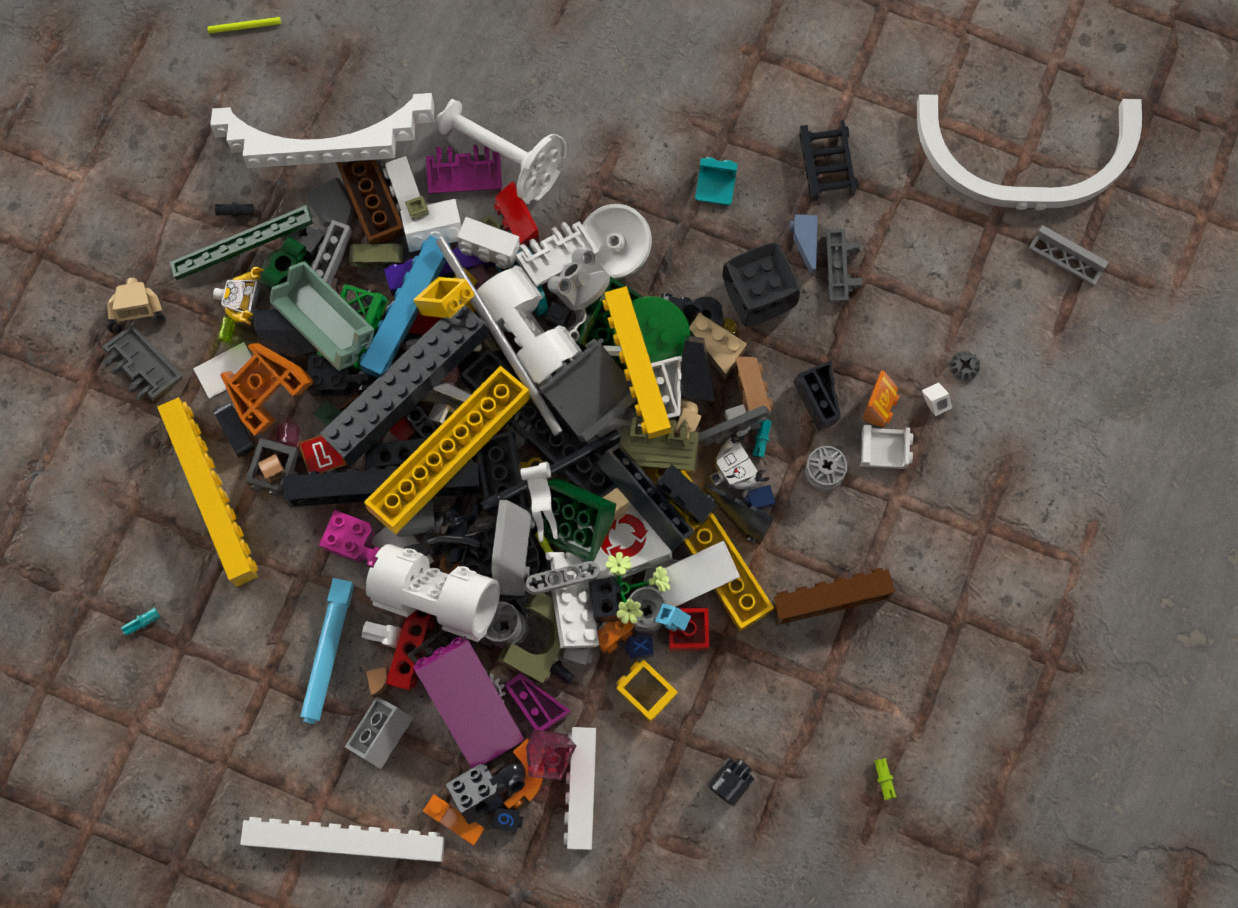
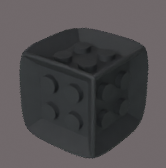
[722,242,800,327]

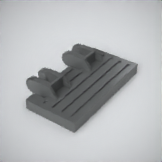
[102,325,182,401]

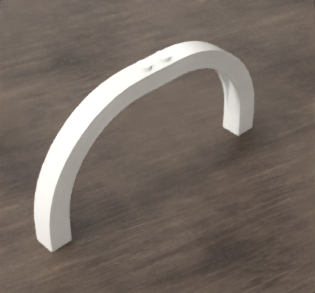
[917,95,1142,210]

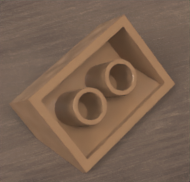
[734,357,773,413]

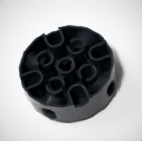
[462,526,541,604]

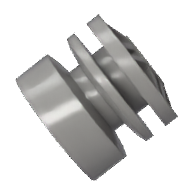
[804,446,847,492]
[628,587,667,634]
[485,602,529,649]

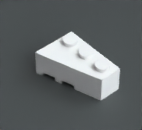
[383,156,420,215]
[651,356,682,421]

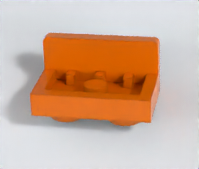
[597,617,634,654]

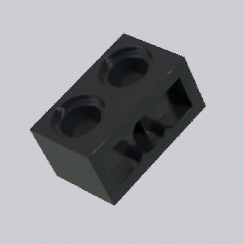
[592,578,621,623]

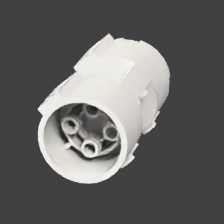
[470,265,582,394]
[366,544,500,642]

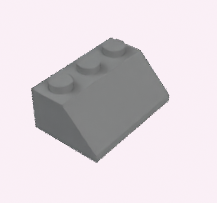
[345,696,413,769]

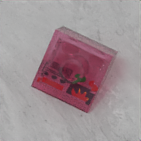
[526,730,577,780]

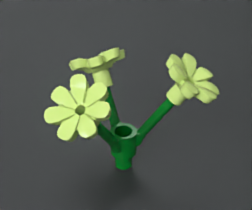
[605,552,670,624]

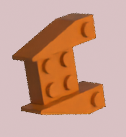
[220,343,314,436]

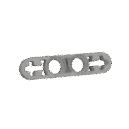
[525,561,600,595]

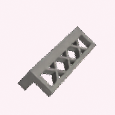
[1028,225,1108,286]

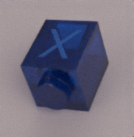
[625,634,654,659]

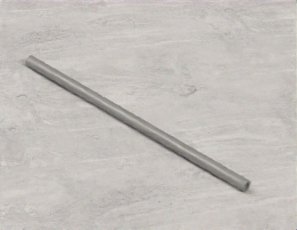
[436,237,563,436]

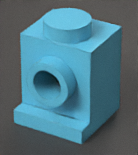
[655,604,691,631]

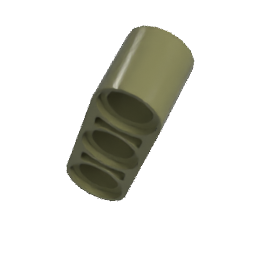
[349,244,404,267]

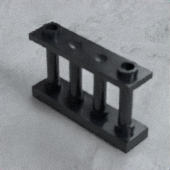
[799,120,859,201]

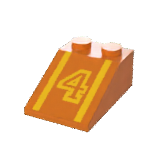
[862,370,899,428]

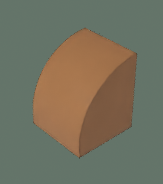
[258,454,286,483]
[366,667,388,697]

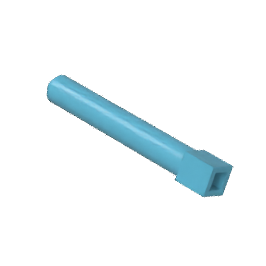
[300,578,355,724]

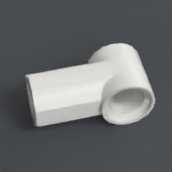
[362,621,402,648]

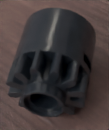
[707,758,755,807]

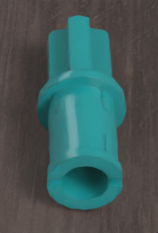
[752,419,771,458]
[121,607,161,636]

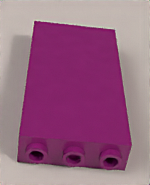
[413,636,524,768]

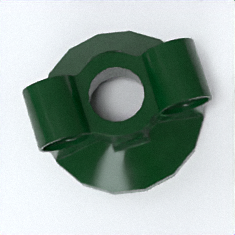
[260,237,312,292]

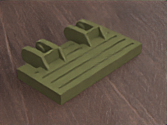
[620,417,699,472]

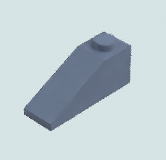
[790,214,818,275]

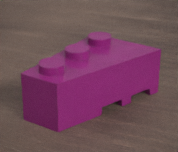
[504,673,571,736]

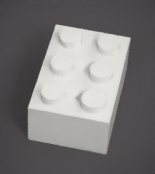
[457,217,520,269]

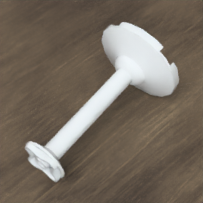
[436,99,566,204]

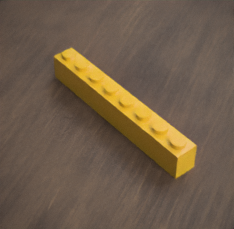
[602,286,671,439]

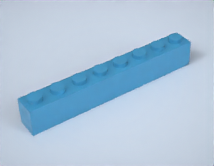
[359,235,451,378]

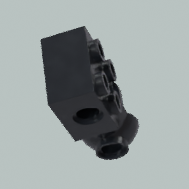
[307,353,378,396]
[446,764,526,825]

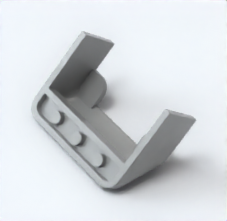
[492,500,535,596]

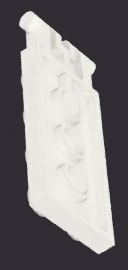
[546,552,599,648]

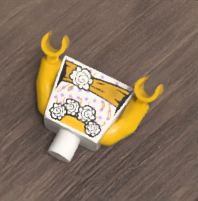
[213,267,264,325]

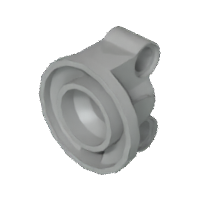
[548,248,610,310]

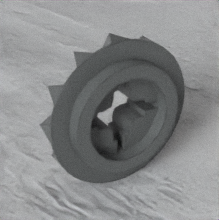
[950,351,980,381]

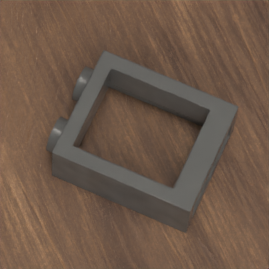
[246,438,299,497]

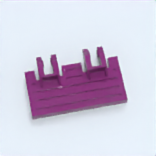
[426,144,503,194]

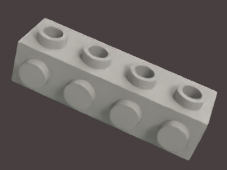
[311,220,352,286]

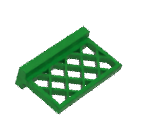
[317,284,389,371]

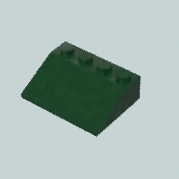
[575,276,644,370]
[532,478,617,562]

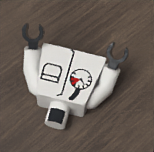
[710,430,769,490]

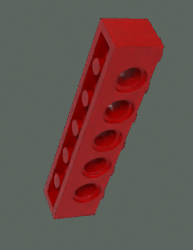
[386,609,435,692]

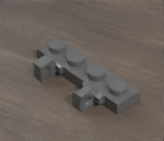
[826,229,862,303]
[698,405,771,446]

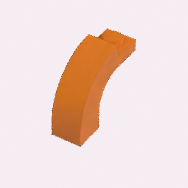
[504,739,544,810]

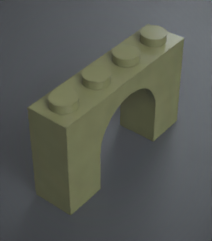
[497,593,561,683]

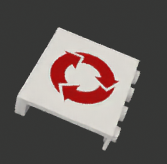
[594,502,672,581]

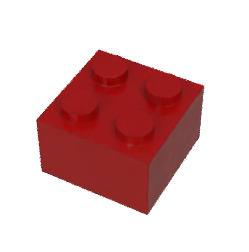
[669,608,709,651]

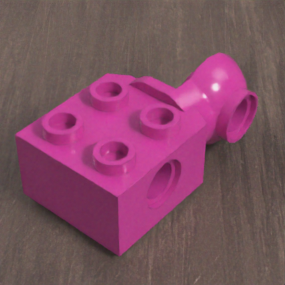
[319,510,381,568]

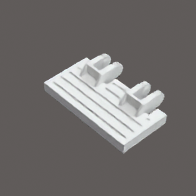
[515,222,599,287]

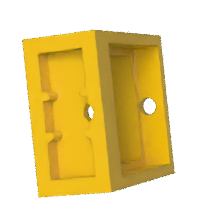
[413,277,475,318]
[616,659,678,723]

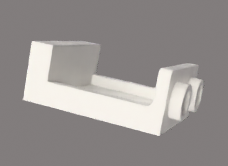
[861,425,913,469]

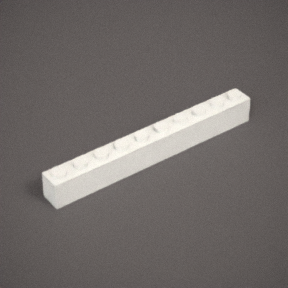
[240,817,445,862]

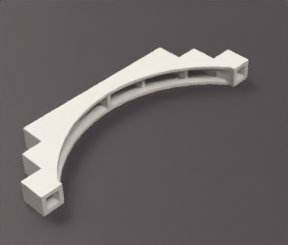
[210,93,435,168]

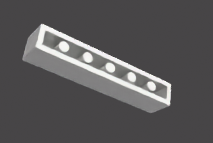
[564,727,596,850]

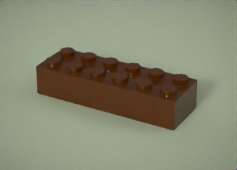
[336,160,405,244]
[772,568,895,626]

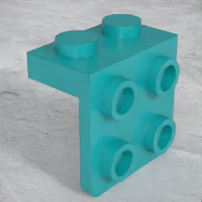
[695,157,738,206]

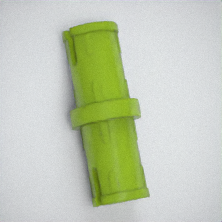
[874,758,897,800]

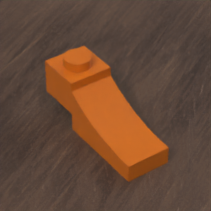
[423,794,485,845]

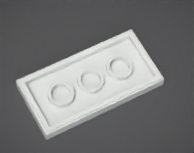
[662,541,740,607]

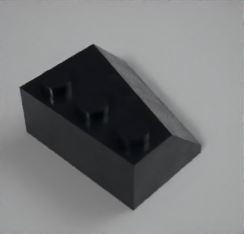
[252,309,317,360]

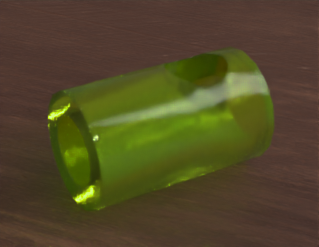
[217,317,236,343]

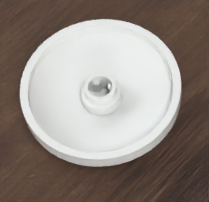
[582,204,652,279]

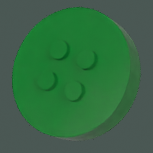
[613,296,690,363]

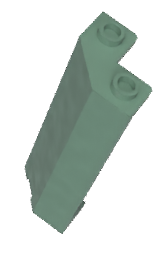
[270,261,374,371]

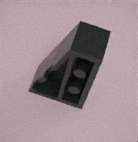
[680,335,715,401]
[793,360,841,431]
[656,464,717,527]

